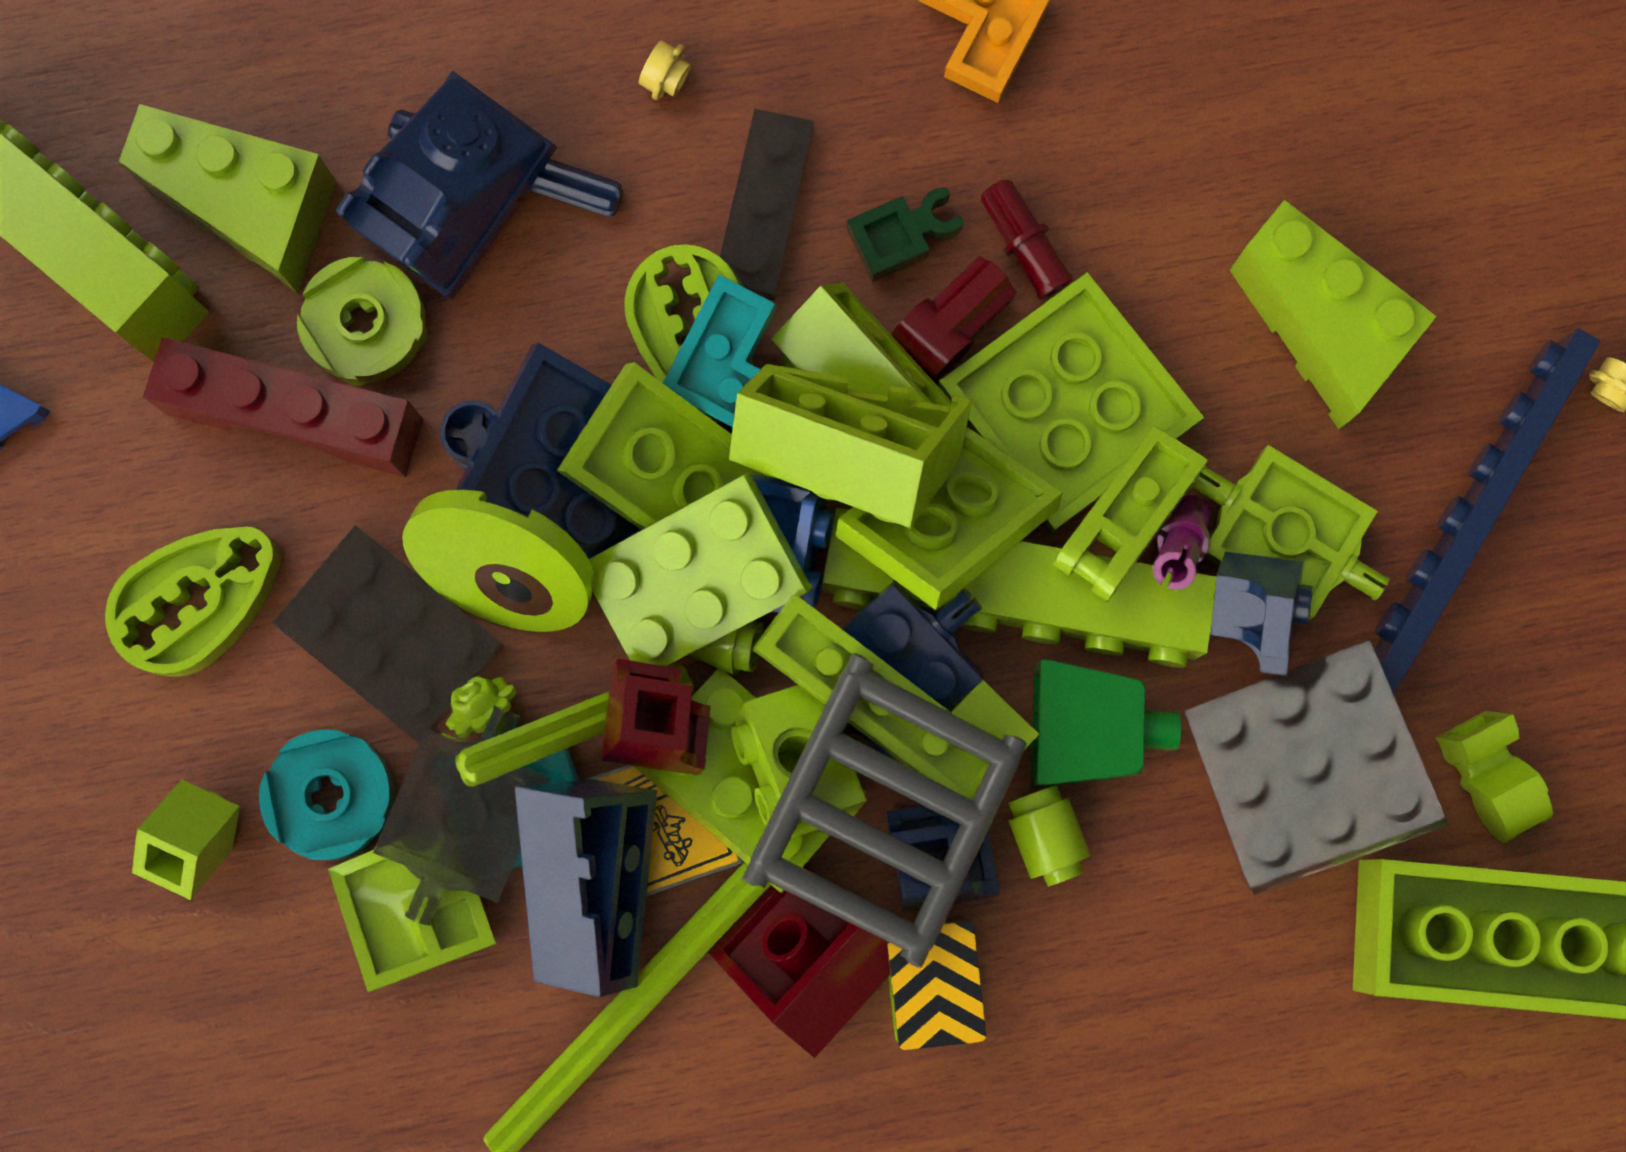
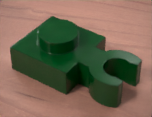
[846,188,964,282]

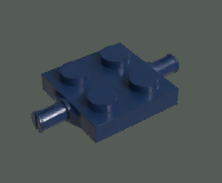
[841,580,984,759]

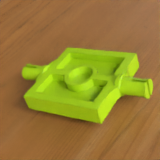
[1190,445,1390,620]

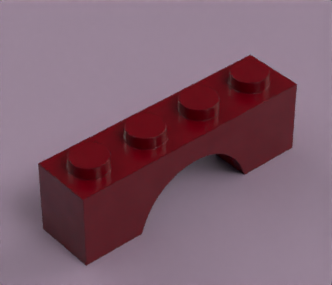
[143,337,423,477]

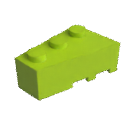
[119,104,337,294]
[1229,200,1437,430]
[729,364,973,528]

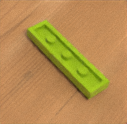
[752,594,989,800]

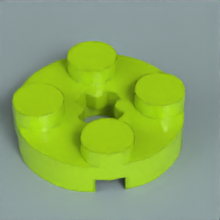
[297,257,428,385]

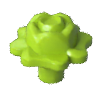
[446,676,517,739]

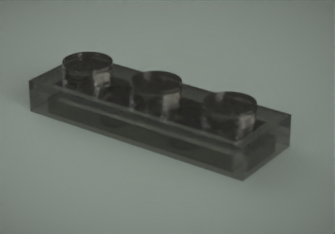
[720,108,814,301]

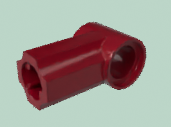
[891,256,1017,382]

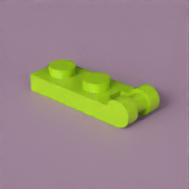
[1053,425,1208,602]

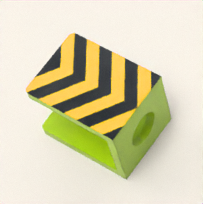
[887,919,986,1050]

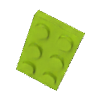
[557,362,778,530]
[836,427,1063,610]
[589,472,812,666]
[634,669,866,893]

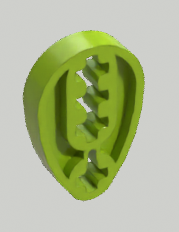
[624,244,753,424]
[105,526,282,677]

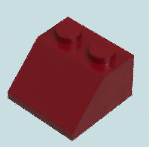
[708,865,891,1058]

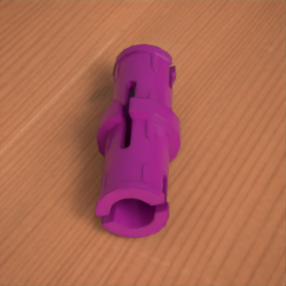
[1153,495,1213,590]

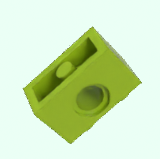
[731,685,867,839]

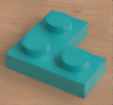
[663,275,779,427]

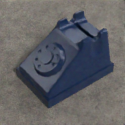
[336,70,558,299]

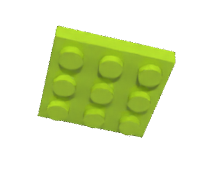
[938,272,1204,534]

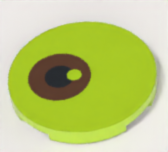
[402,490,594,632]

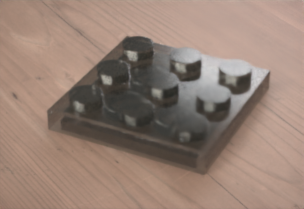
[1185,640,1449,895]

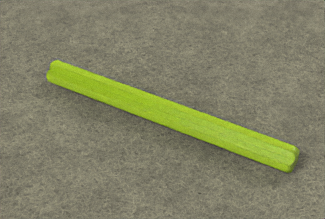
[483,862,771,1152]

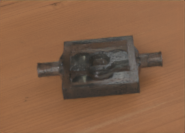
[373,705,551,926]

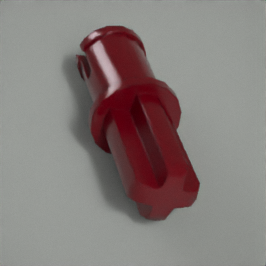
[981,179,1074,300]

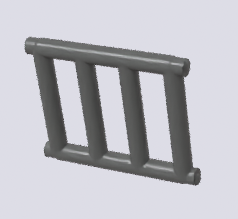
[742,654,1027,968]

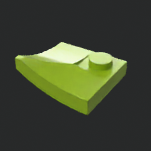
[328,820,496,993]

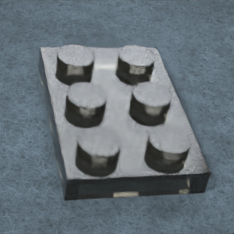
[272,525,504,744]

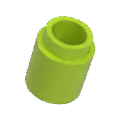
[1008,784,1091,887]

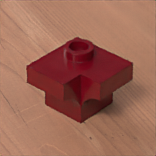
[601,658,711,775]

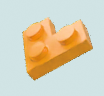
[917,0,1052,103]

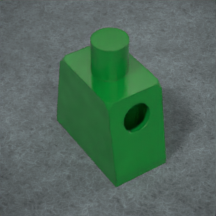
[1030,660,1181,788]

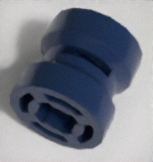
[440,400,497,471]

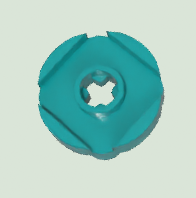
[259,729,395,861]

